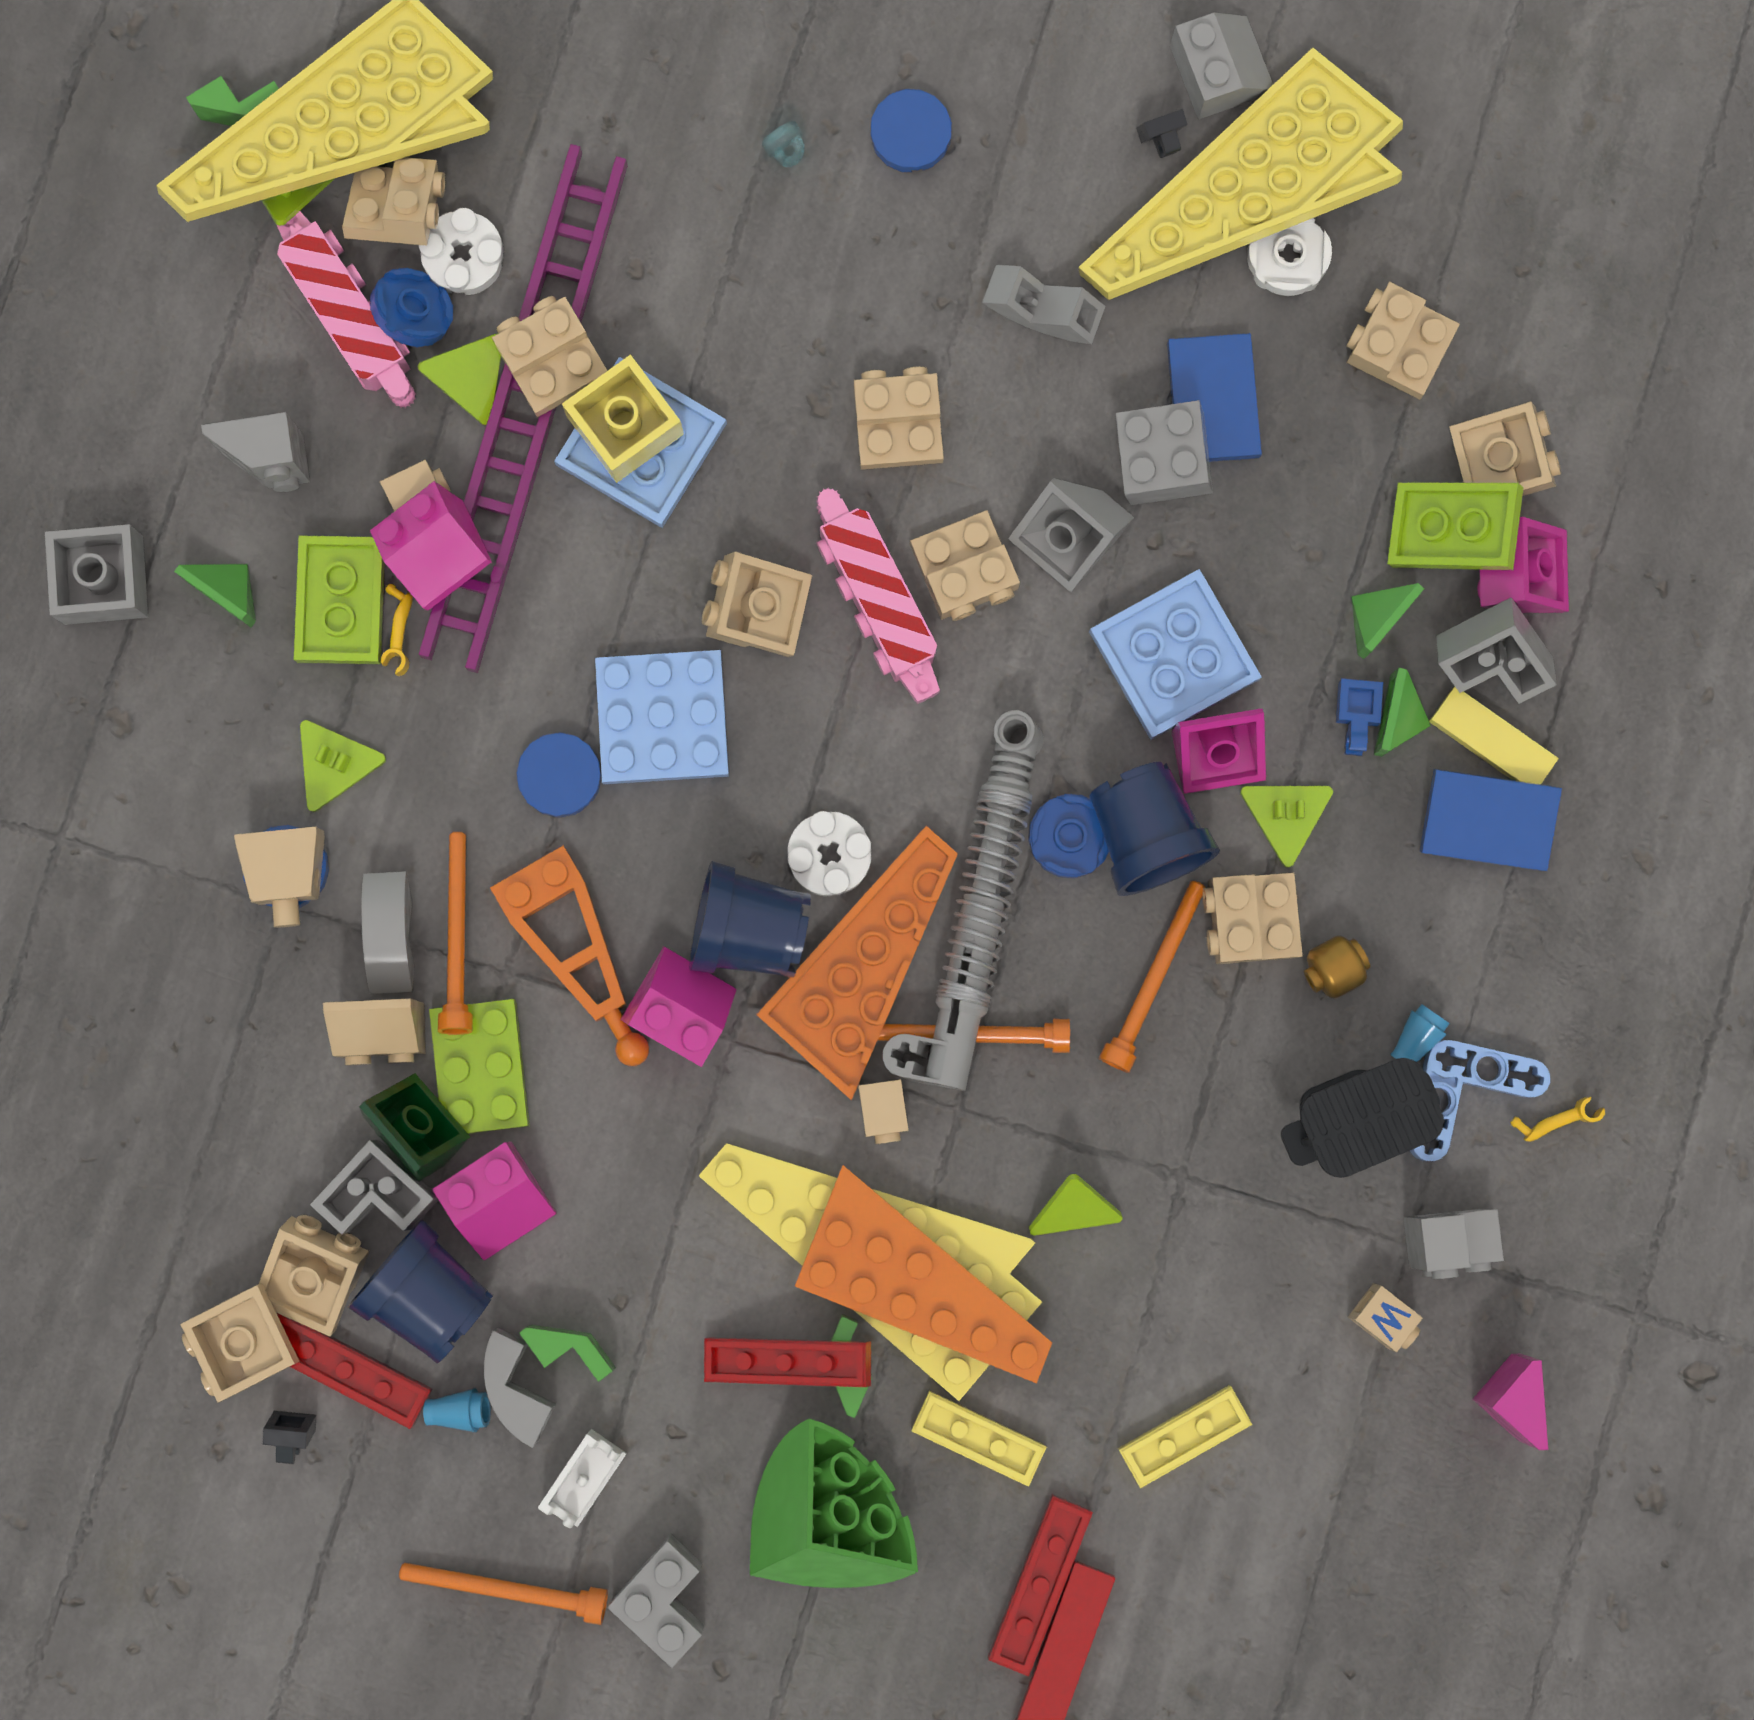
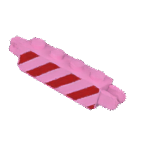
[276,211,416,408]
[816,488,940,704]

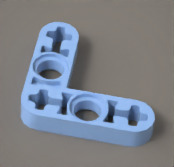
[1410,1040,1550,1161]

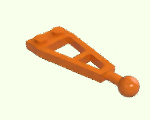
[490,845,649,1066]

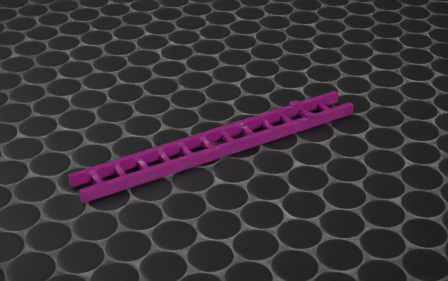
[419,144,628,673]

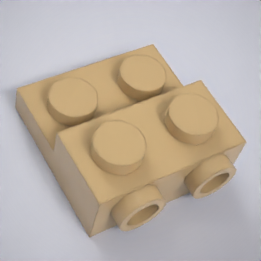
[342,157,445,246]
[1346,281,1460,400]
[492,296,607,417]
[854,367,944,470]
[1449,401,1561,496]
[910,510,1020,621]
[702,552,812,657]
[1203,873,1303,964]
[258,1215,369,1337]
[180,1284,299,1403]

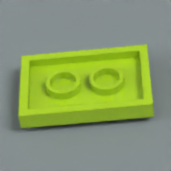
[1387,483,1524,570]
[294,536,385,664]
[429,999,530,1134]

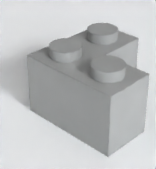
[1436,598,1557,704]
[310,1140,438,1234]
[1403,1208,1504,1279]
[607,1534,705,1668]

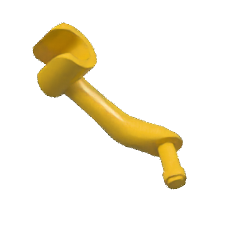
[381,584,413,676]
[1510,1097,1605,1142]

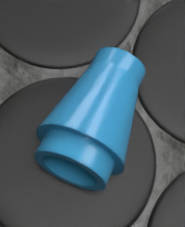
[1390,1004,1450,1062]
[423,1388,491,1432]

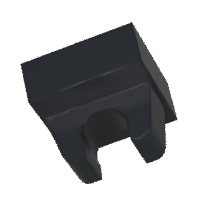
[1136,109,1188,158]
[262,1410,317,1464]

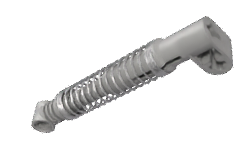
[883,710,1043,1091]

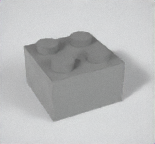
[1116,400,1213,505]
[45,524,148,625]

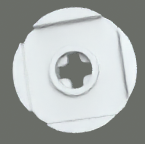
[419,208,504,295]
[1247,218,1332,296]
[788,811,871,896]

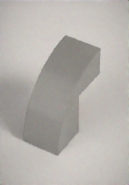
[982,265,1106,344]
[362,871,415,994]
[484,1328,556,1448]

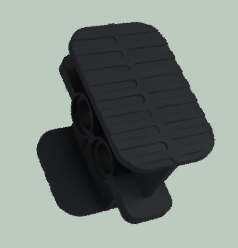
[1281,1058,1444,1178]

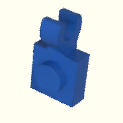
[1336,678,1383,756]

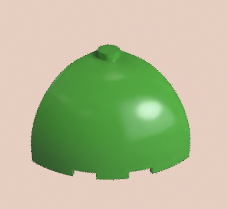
[750,1419,918,1588]

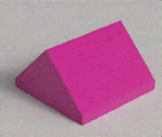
[1171,708,1266,794]
[1472,1353,1548,1450]

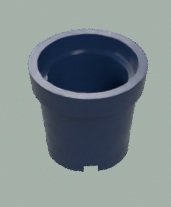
[1089,762,1220,896]
[689,861,811,978]
[347,1219,493,1364]

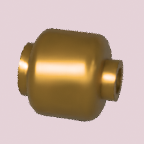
[1303,935,1371,999]

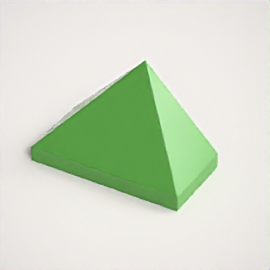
[174,564,256,628]
[1351,583,1425,659]
[1374,668,1431,757]

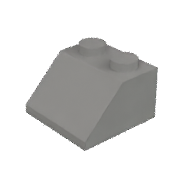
[1170,13,1273,120]
[201,412,310,492]

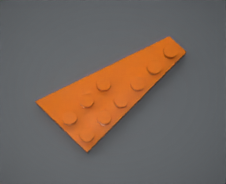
[756,826,958,1100]
[795,1165,1052,1384]

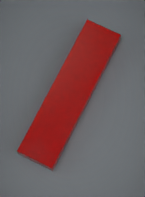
[277,1313,433,1429]
[704,1337,871,1387]
[988,1494,1093,1677]
[1016,1560,1116,1720]

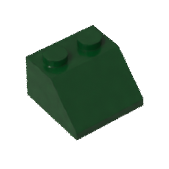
[359,1073,470,1181]

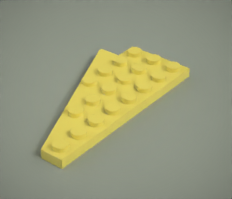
[156,0,493,222]
[1079,48,1403,300]
[699,1143,1042,1401]

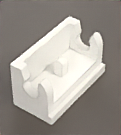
[538,1429,627,1528]

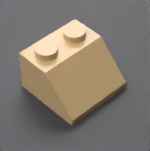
[323,999,426,1065]

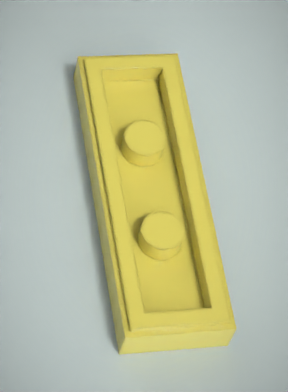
[1429,686,1559,784]
[1118,1385,1253,1488]
[911,1390,1047,1487]

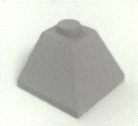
[1008,478,1134,592]

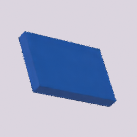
[1167,333,1262,462]
[1420,769,1562,871]

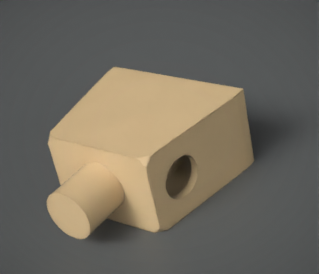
[234,827,325,928]

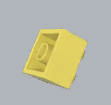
[562,354,684,483]

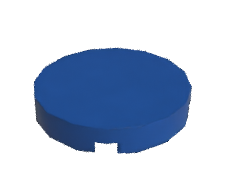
[871,89,952,172]
[370,268,453,347]
[516,733,602,818]
[1028,794,1109,878]

